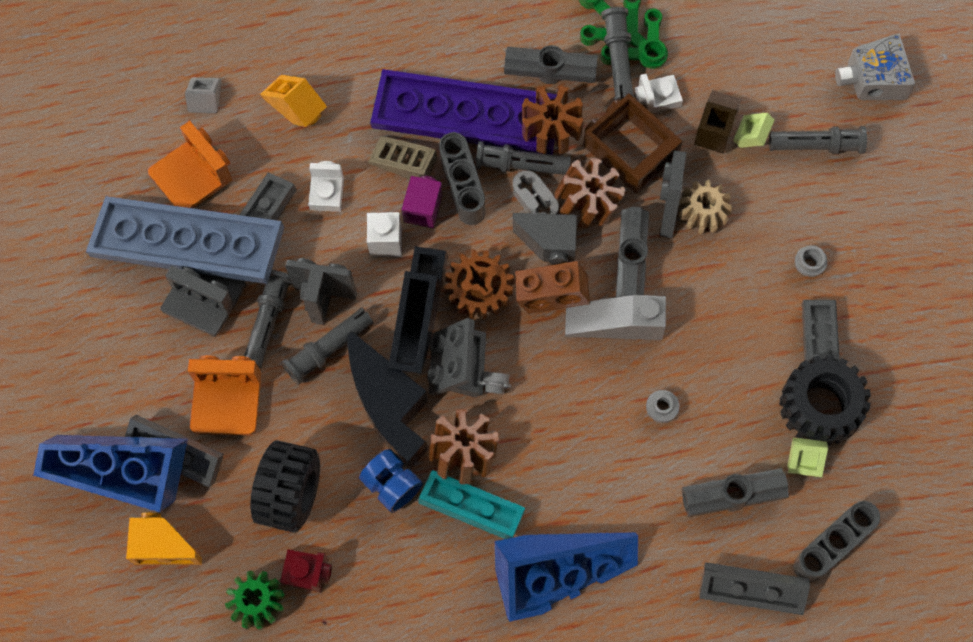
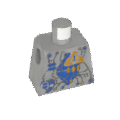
[835,34,915,100]

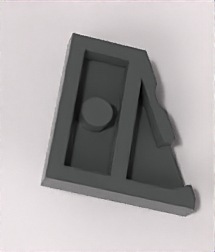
[660,151,686,238]

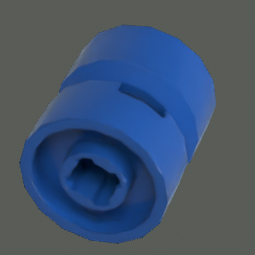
[359,449,423,513]

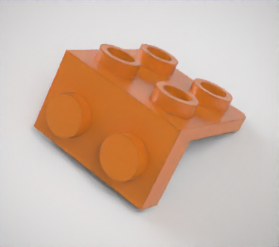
[148,120,233,208]
[188,355,262,436]

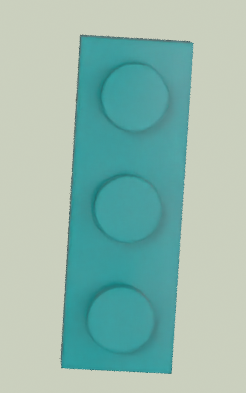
[418,470,525,539]

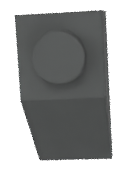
[513,213,577,265]

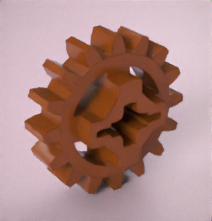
[444,250,514,319]

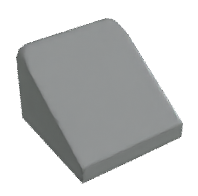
[185,77,222,113]

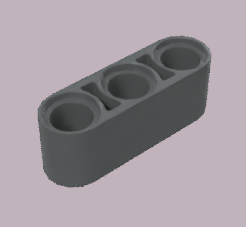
[439,132,486,225]
[793,501,880,582]

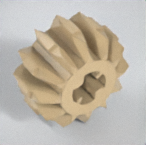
[678,180,732,235]

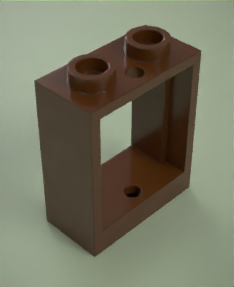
[584,93,683,194]

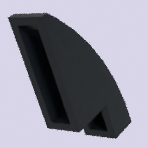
[388,246,448,374]
[347,331,428,470]

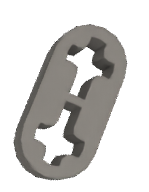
[513,171,559,214]

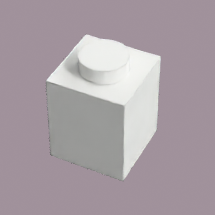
[367,212,402,257]

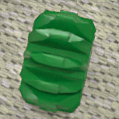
[225,570,285,630]

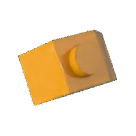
[260,75,327,127]
[126,512,202,565]

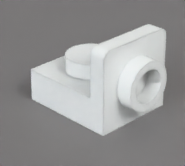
[635,74,683,113]
[308,161,344,212]

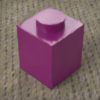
[401,176,443,229]

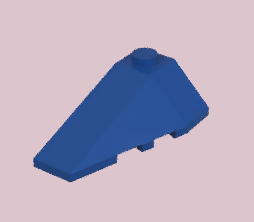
[494,532,638,622]

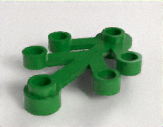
[579,0,668,69]

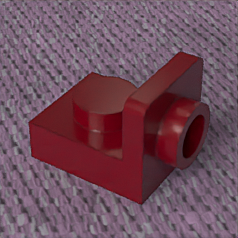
[280,549,332,593]

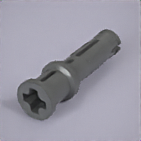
[601,7,634,100]
[769,126,867,154]
[475,141,571,175]
[244,270,293,368]
[281,307,374,385]

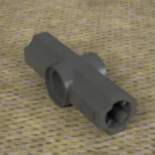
[504,45,598,84]
[615,207,649,297]
[681,468,789,517]

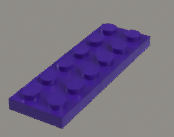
[370,69,557,155]

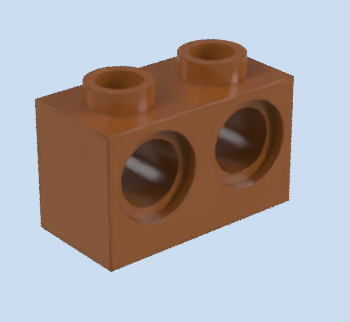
[515,261,590,314]

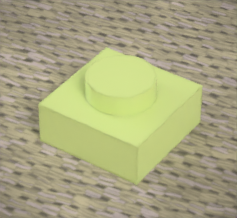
[733,113,774,148]
[787,437,828,477]

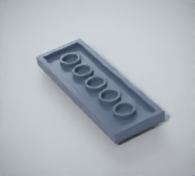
[86,196,284,284]

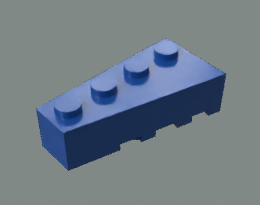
[33,435,188,512]

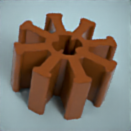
[522,85,583,154]
[555,158,625,229]
[429,409,499,484]

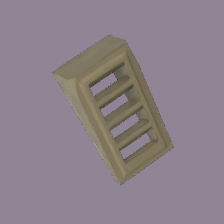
[368,136,437,179]

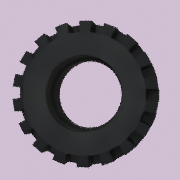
[779,355,871,446]
[250,440,320,533]

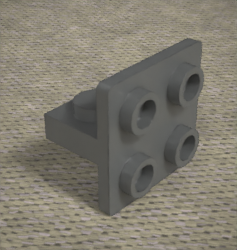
[285,258,357,325]
[160,265,246,337]
[427,318,486,397]

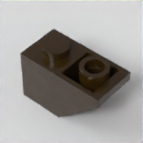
[694,90,742,154]

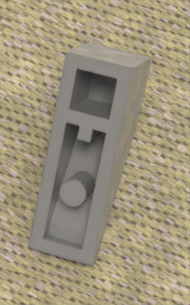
[565,295,666,340]

